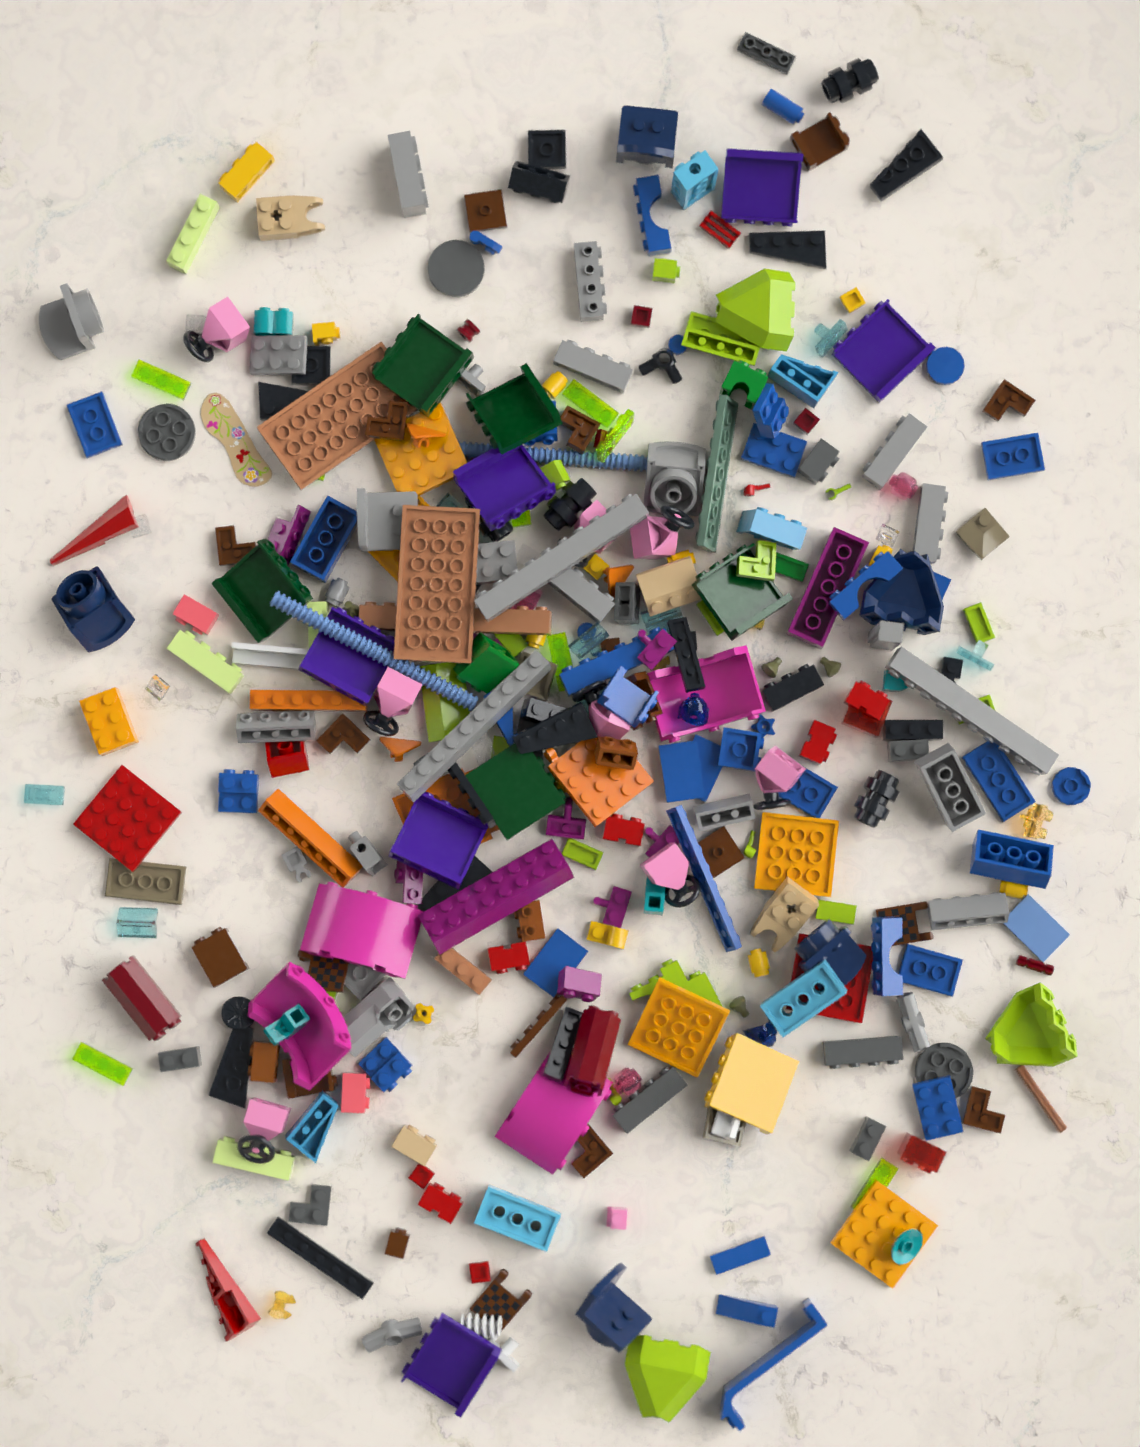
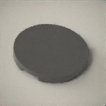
[428,240,485,297]
[138,403,196,461]
[915,1042,973,1098]

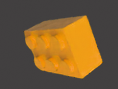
[79,687,139,756]

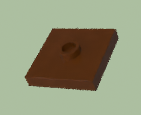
[464,189,507,233]
[698,826,745,878]

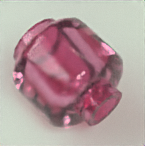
[889,472,919,500]
[613,1067,643,1096]

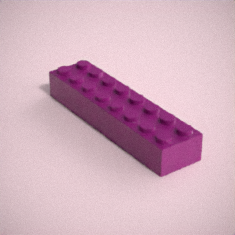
[418,839,574,954]

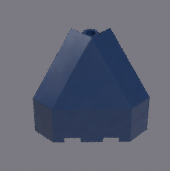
[859,549,944,635]

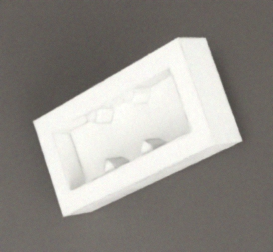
[488,1337,519,1372]

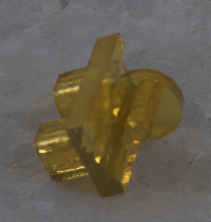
[1020,803,1054,839]

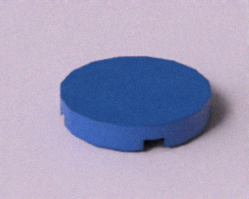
[926,347,965,385]
[1052,767,1091,805]

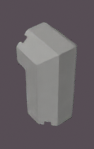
[343,977,414,1057]

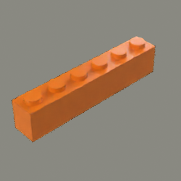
[250,690,367,712]
[258,789,363,888]

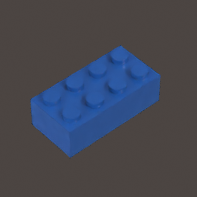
[290,495,357,583]
[970,829,1054,889]

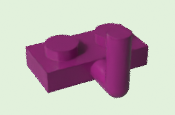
[637,629,677,671]
[546,797,586,840]
[645,825,679,858]
[593,886,632,928]

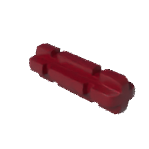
[1016,955,1054,975]

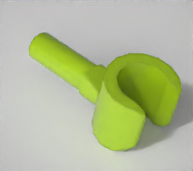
[826,483,851,500]
[743,830,756,859]
[608,1078,622,1106]

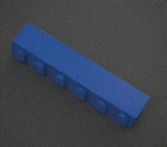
[559,627,674,697]

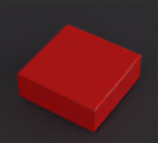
[408,1163,435,1189]
[469,1261,491,1284]

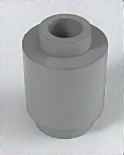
[325,578,350,607]

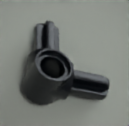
[638,348,682,384]

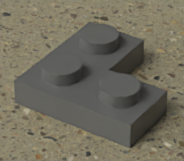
[289,1184,332,1226]

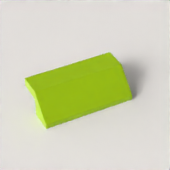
[681,311,760,366]
[419,662,470,742]

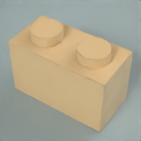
[391,1124,437,1166]

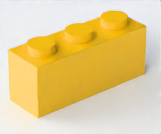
[218,141,275,203]

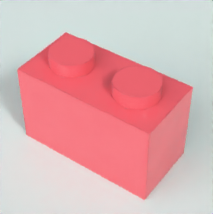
[173,594,219,635]
[341,1072,371,1113]

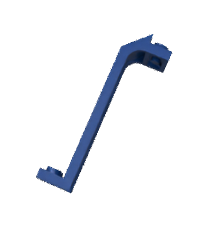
[719,1298,828,1432]

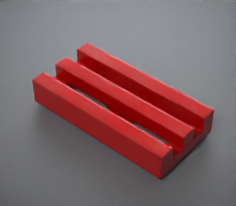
[699,211,741,249]

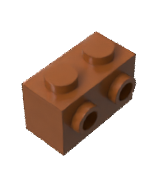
[594,736,638,770]
[514,900,545,942]
[248,1041,280,1083]

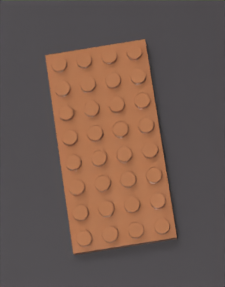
[257,341,417,491]
[394,505,480,664]

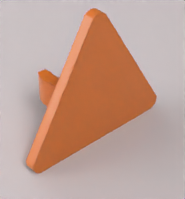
[406,423,446,448]
[603,564,634,598]
[379,737,421,762]

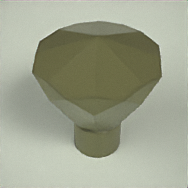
[344,601,359,617]
[761,657,782,678]
[820,657,841,678]
[729,996,750,1018]

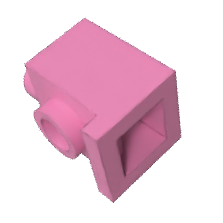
[606,1207,627,1230]

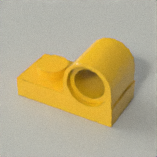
[587,921,629,949]

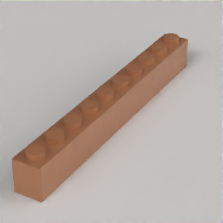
[359,602,552,635]

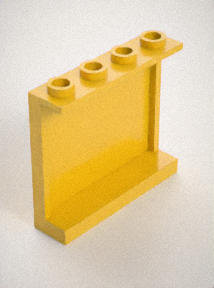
[704,1033,799,1134]

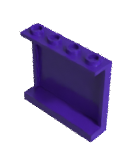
[721,148,803,227]
[832,299,936,403]
[453,444,556,531]
[298,607,395,707]
[388,792,488,889]
[401,1313,502,1418]

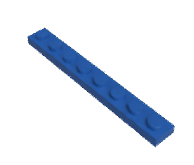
[666,804,742,952]

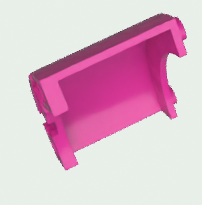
[647,645,766,743]
[300,882,423,979]
[248,961,351,1091]
[495,1050,613,1175]

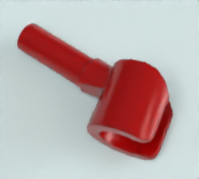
[744,483,770,496]

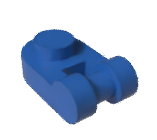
[470,231,503,255]

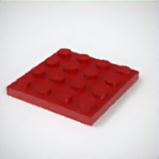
[73,765,182,872]
[786,933,873,1023]

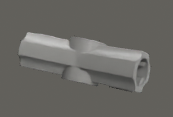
[896,992,930,1052]
[362,1317,422,1353]

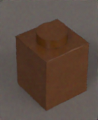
[384,1227,410,1259]

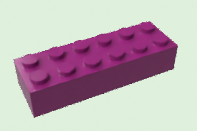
[786,527,869,649]

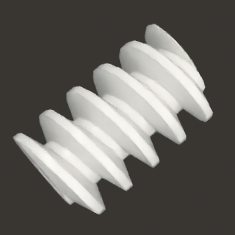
[460,1313,502,1340]

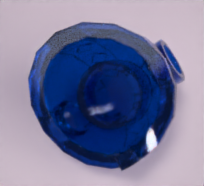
[677,693,710,726]
[742,1014,777,1047]

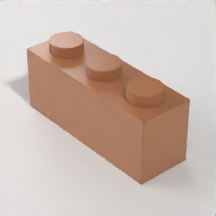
[434,948,492,995]

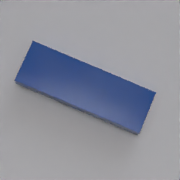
[710,1236,771,1275]

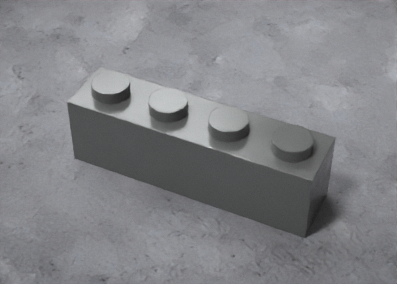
[822,1036,904,1069]
[612,1066,688,1134]

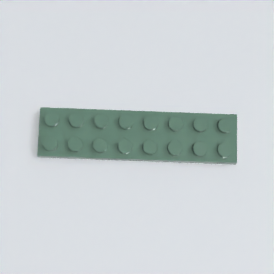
[695,395,738,553]

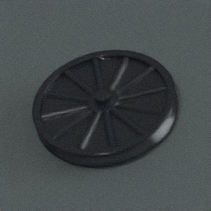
[221,996,255,1030]

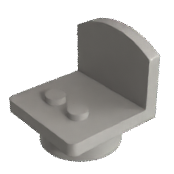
[39,283,104,360]
[643,442,706,516]
[357,488,418,552]

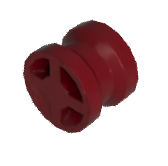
[456,319,480,343]

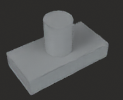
[457,364,486,397]

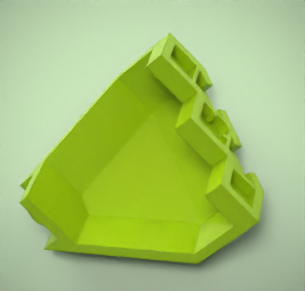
[715,268,796,352]
[985,982,1077,1067]
[625,1335,711,1423]

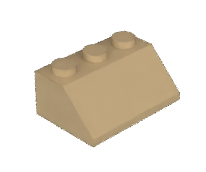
[636,556,701,617]

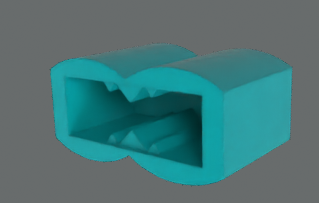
[254,307,294,336]

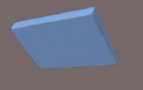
[1003,894,1070,962]

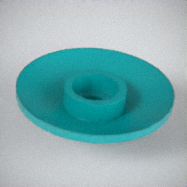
[891,1229,923,1265]

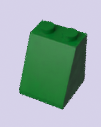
[453,632,519,694]

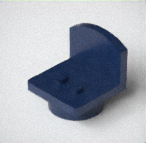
[616,105,678,168]
[51,566,135,652]
[794,919,866,991]
[575,1263,652,1353]

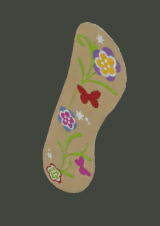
[201,393,272,487]

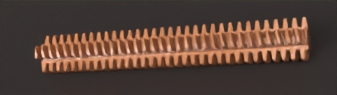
[1014,1065,1067,1133]

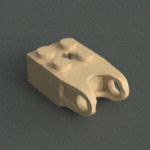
[256,195,325,241]
[750,877,819,952]

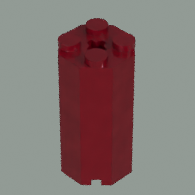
[102,956,182,1042]
[563,1005,621,1097]

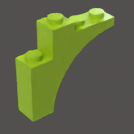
[629,958,723,1007]

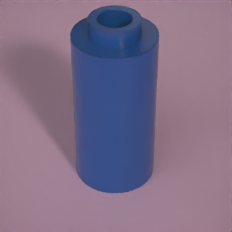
[761,88,804,125]

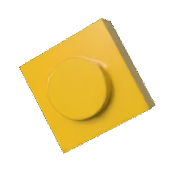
[840,287,866,314]
[583,554,610,581]

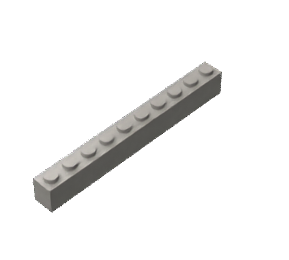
[474,494,649,622]
[885,647,1059,775]
[397,650,551,803]

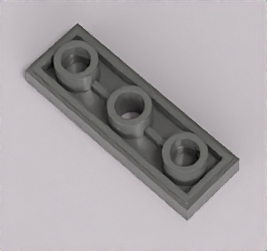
[737,32,796,75]

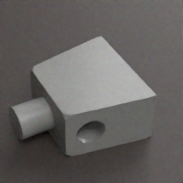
[348,831,387,876]

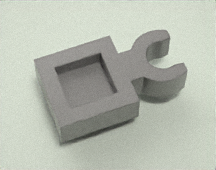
[281,847,311,882]

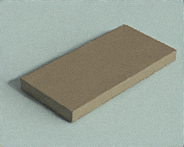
[105,858,187,905]

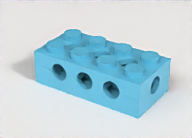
[671,150,719,210]
[760,960,847,1038]
[474,1185,561,1252]

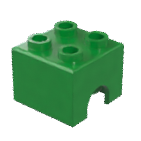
[720,360,768,410]

